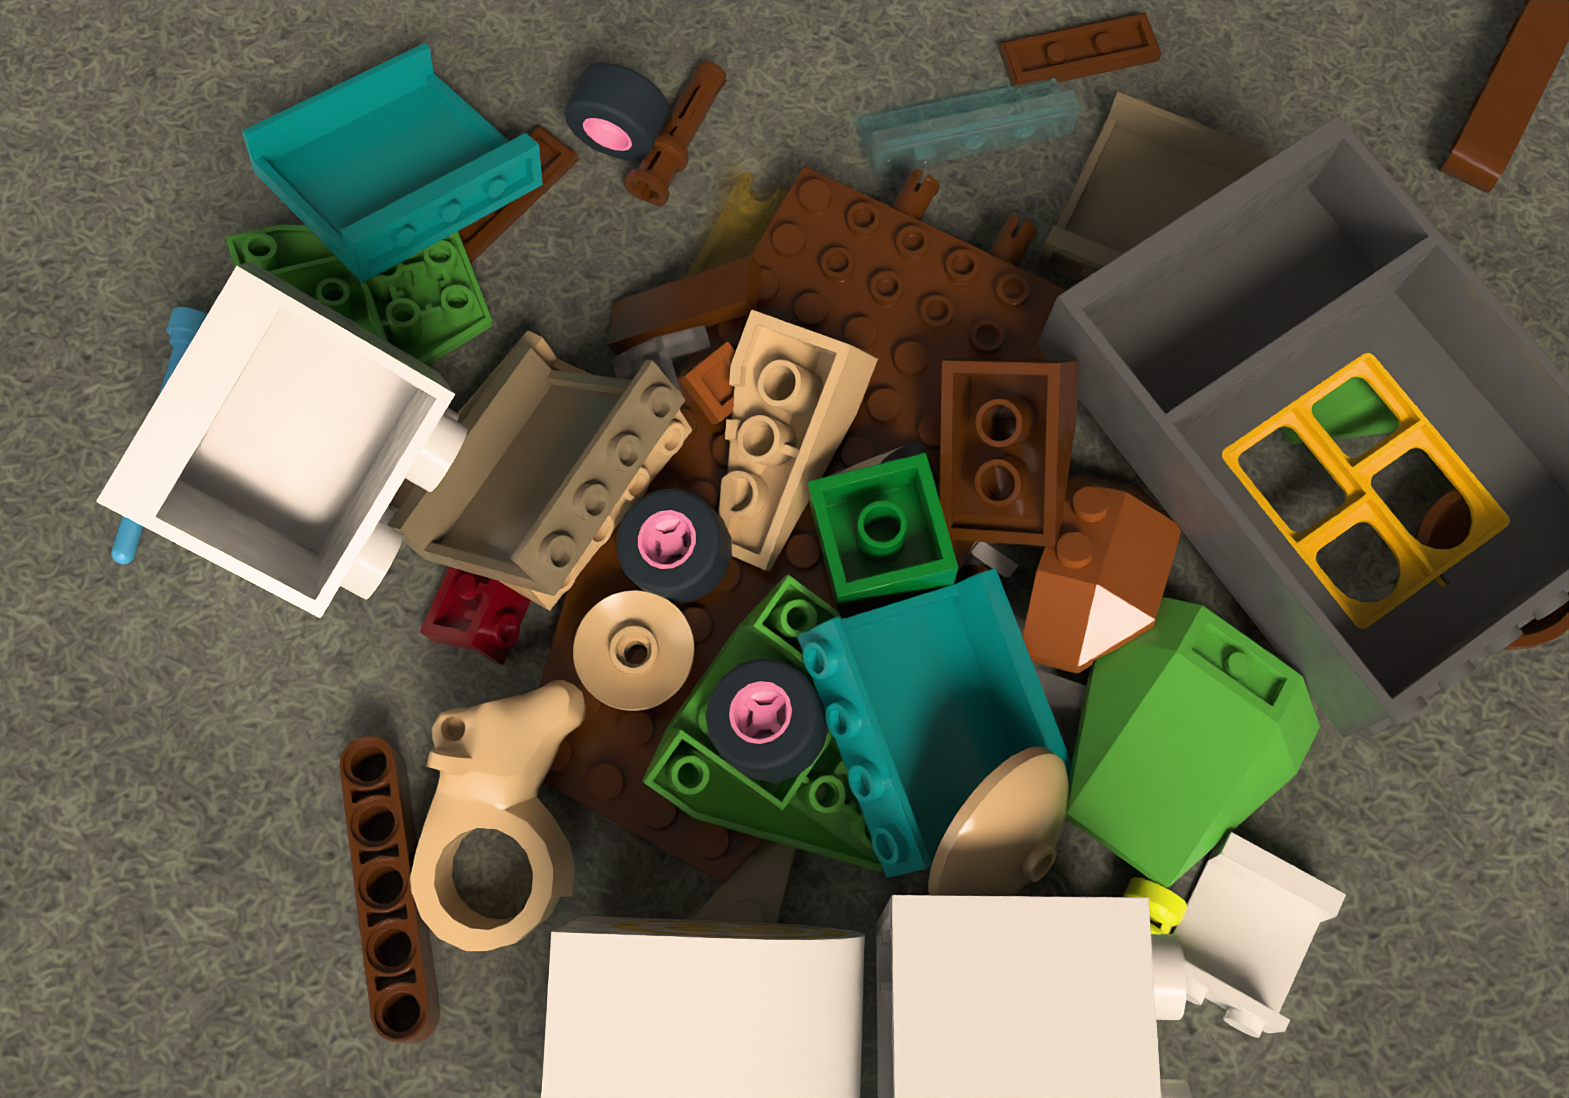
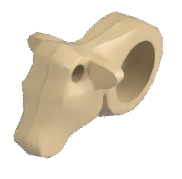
[410,680,587,951]

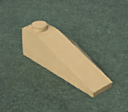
[719,310,878,571]

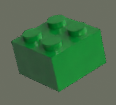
[807,453,958,613]

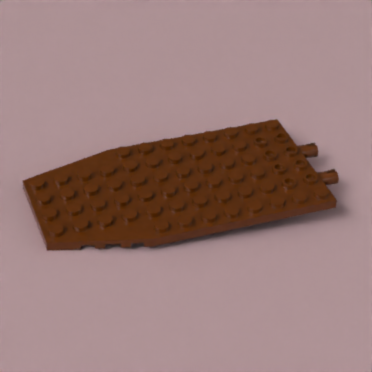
[538,166,1067,883]

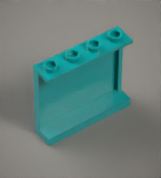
[242,43,543,283]
[797,568,1072,878]

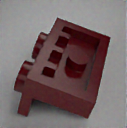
[420,567,531,665]

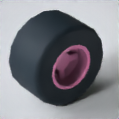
[565,63,669,162]
[617,488,732,603]
[706,658,828,782]

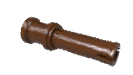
[624,61,727,207]

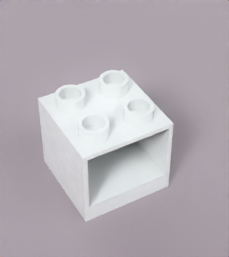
[96,261,468,618]
[876,895,1193,1098]

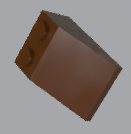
[940,357,1078,547]

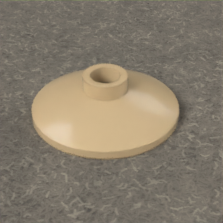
[573,590,695,711]

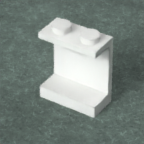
[1172,832,1346,1038]

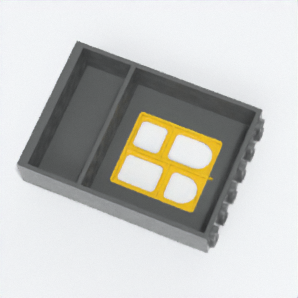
[1036,115,1569,738]

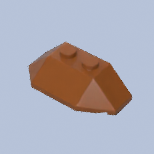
[1022,473,1182,674]

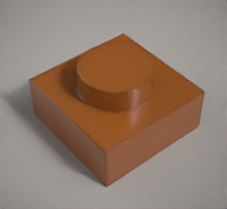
[678,341,735,425]

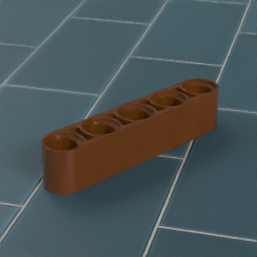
[1439,0,1569,193]
[340,736,440,1044]

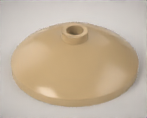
[928,747,1069,896]

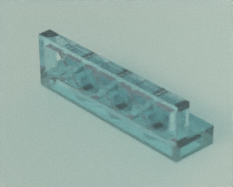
[858,77,1080,176]

